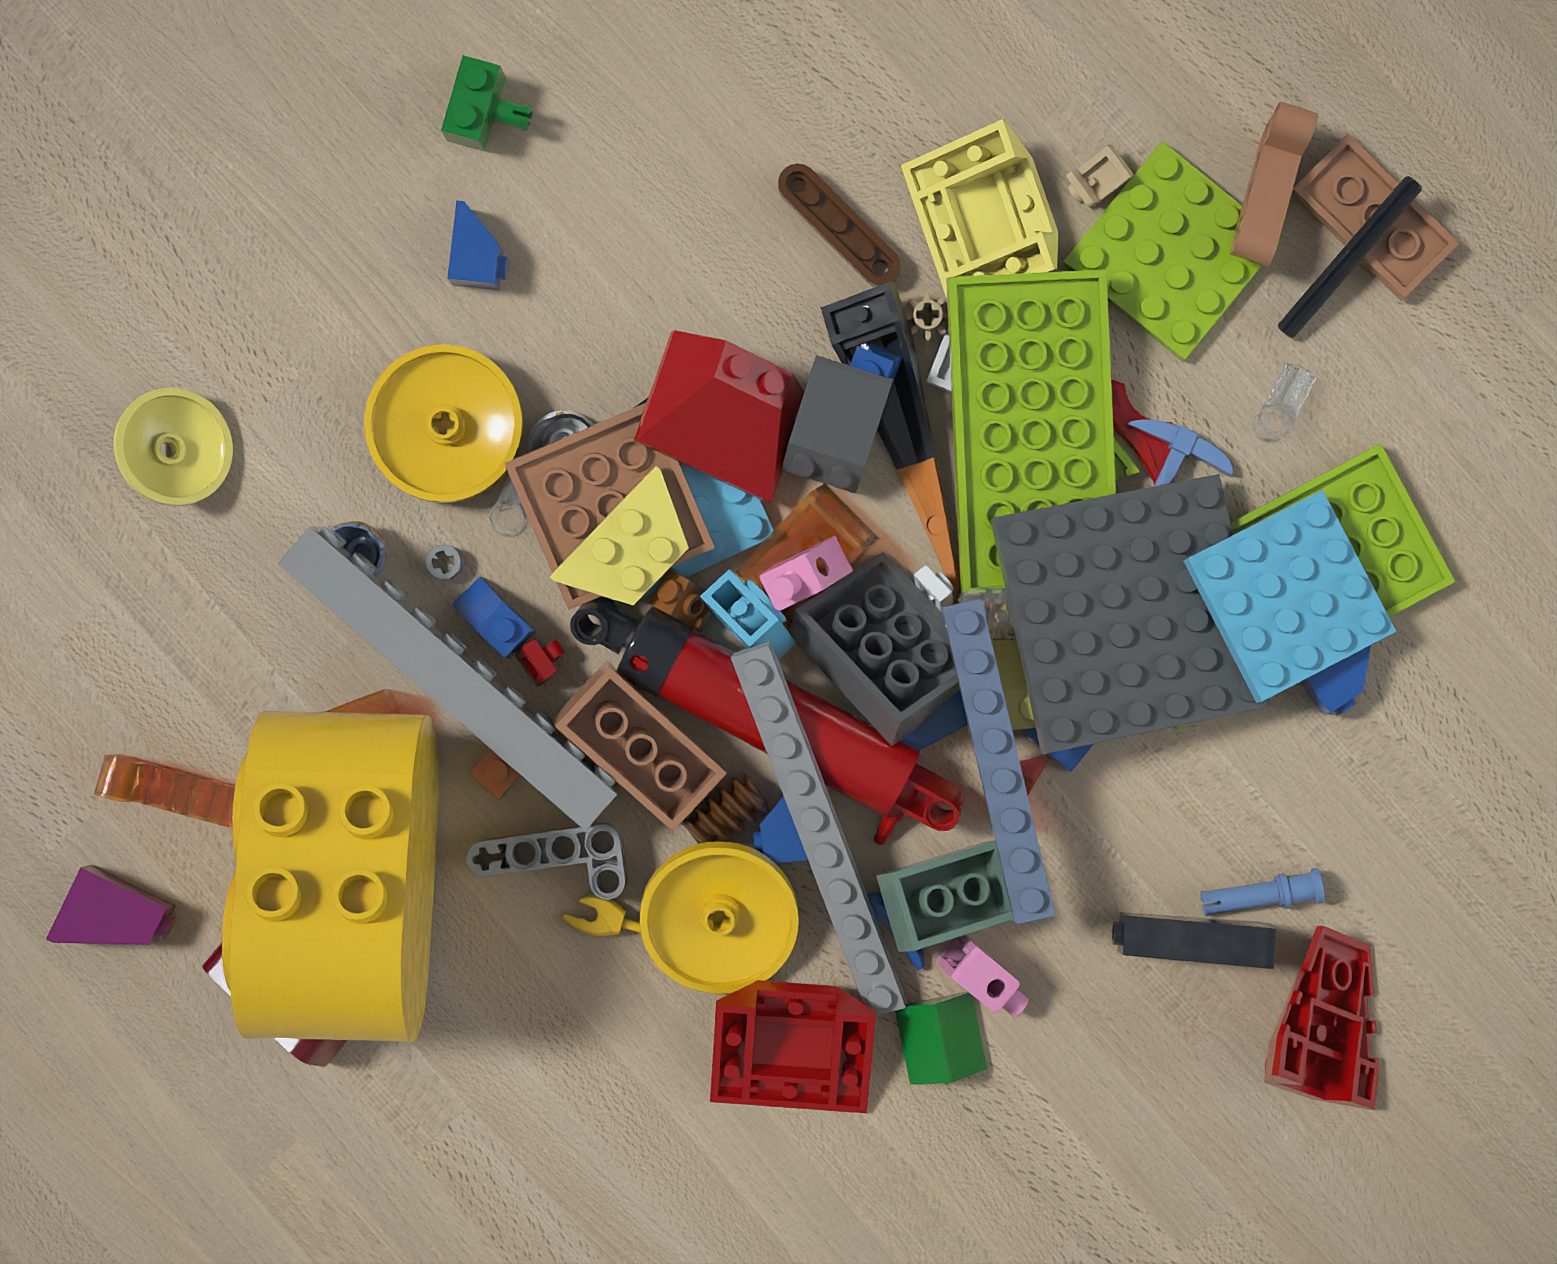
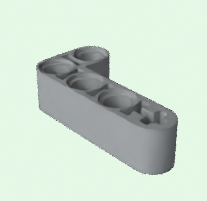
[466,823,628,900]

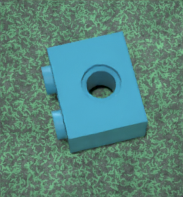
[700,569,796,660]

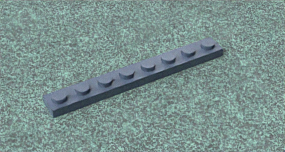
[941,598,1055,925]

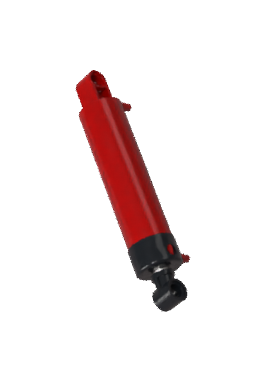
[570,596,965,845]

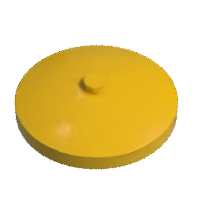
[364,344,524,503]
[640,841,799,994]

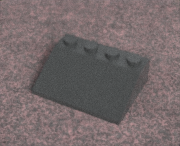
[789,552,960,746]

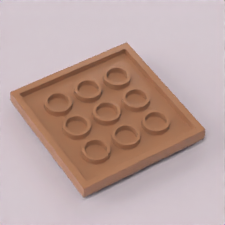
[505,403,715,610]

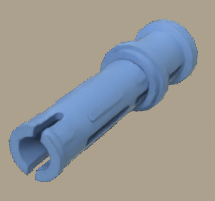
[1200,868,1325,916]

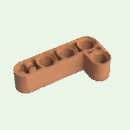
[1230,101,1319,266]

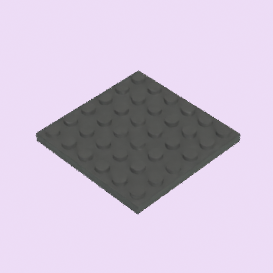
[990,474,1272,755]

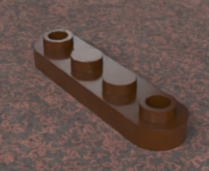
[778,163,900,287]

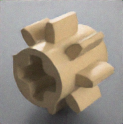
[905,292,948,343]

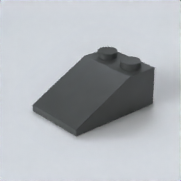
[781,355,893,494]

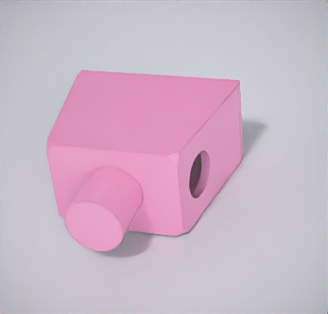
[759,536,853,611]
[936,935,1028,1017]

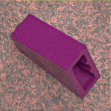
[46,865,176,945]

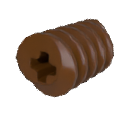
[682,770,770,844]

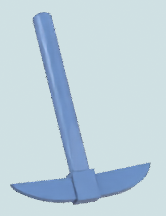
[1128,420,1233,486]

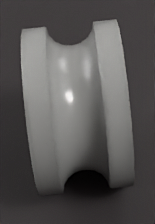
[426,545,464,580]

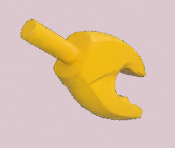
[562,895,641,937]

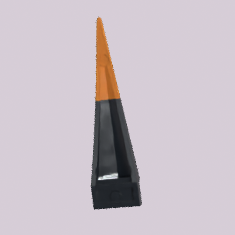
[821,282,961,595]

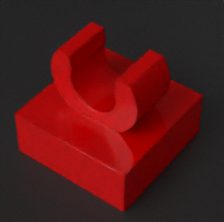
[515,639,565,687]

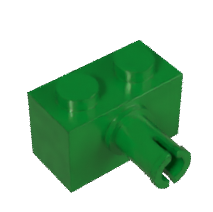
[441,55,533,152]

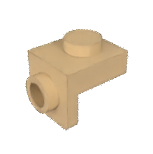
[1066,144,1134,207]

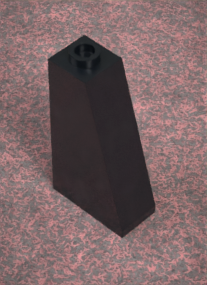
[1112,912,1276,969]

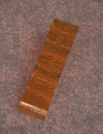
[94,754,235,829]

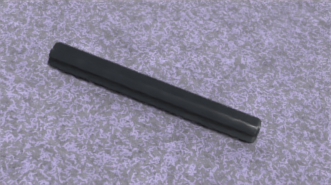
[1278,176,1422,338]

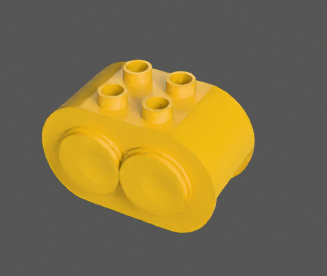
[222,711,439,1042]

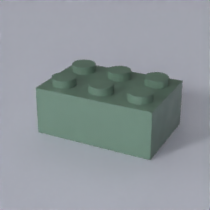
[876,840,1013,952]

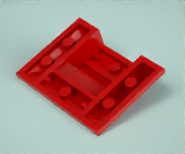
[634,330,805,503]
[710,980,876,1114]

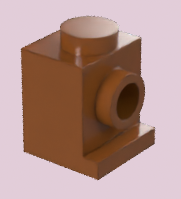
[649,569,712,632]

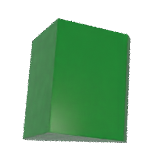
[895,991,987,1085]

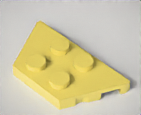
[550,465,689,605]

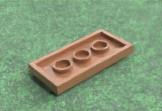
[1292,133,1459,301]

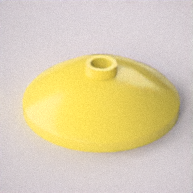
[114,387,233,506]

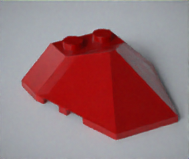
[1264,926,1379,1110]

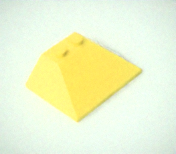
[901,119,1058,298]

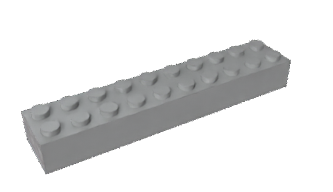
[277,526,617,831]

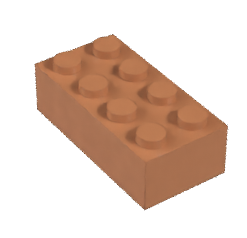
[553,660,727,831]

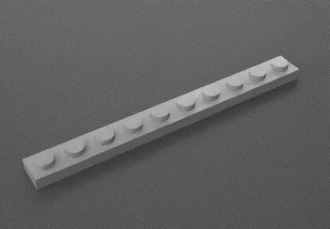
[731,641,908,1016]

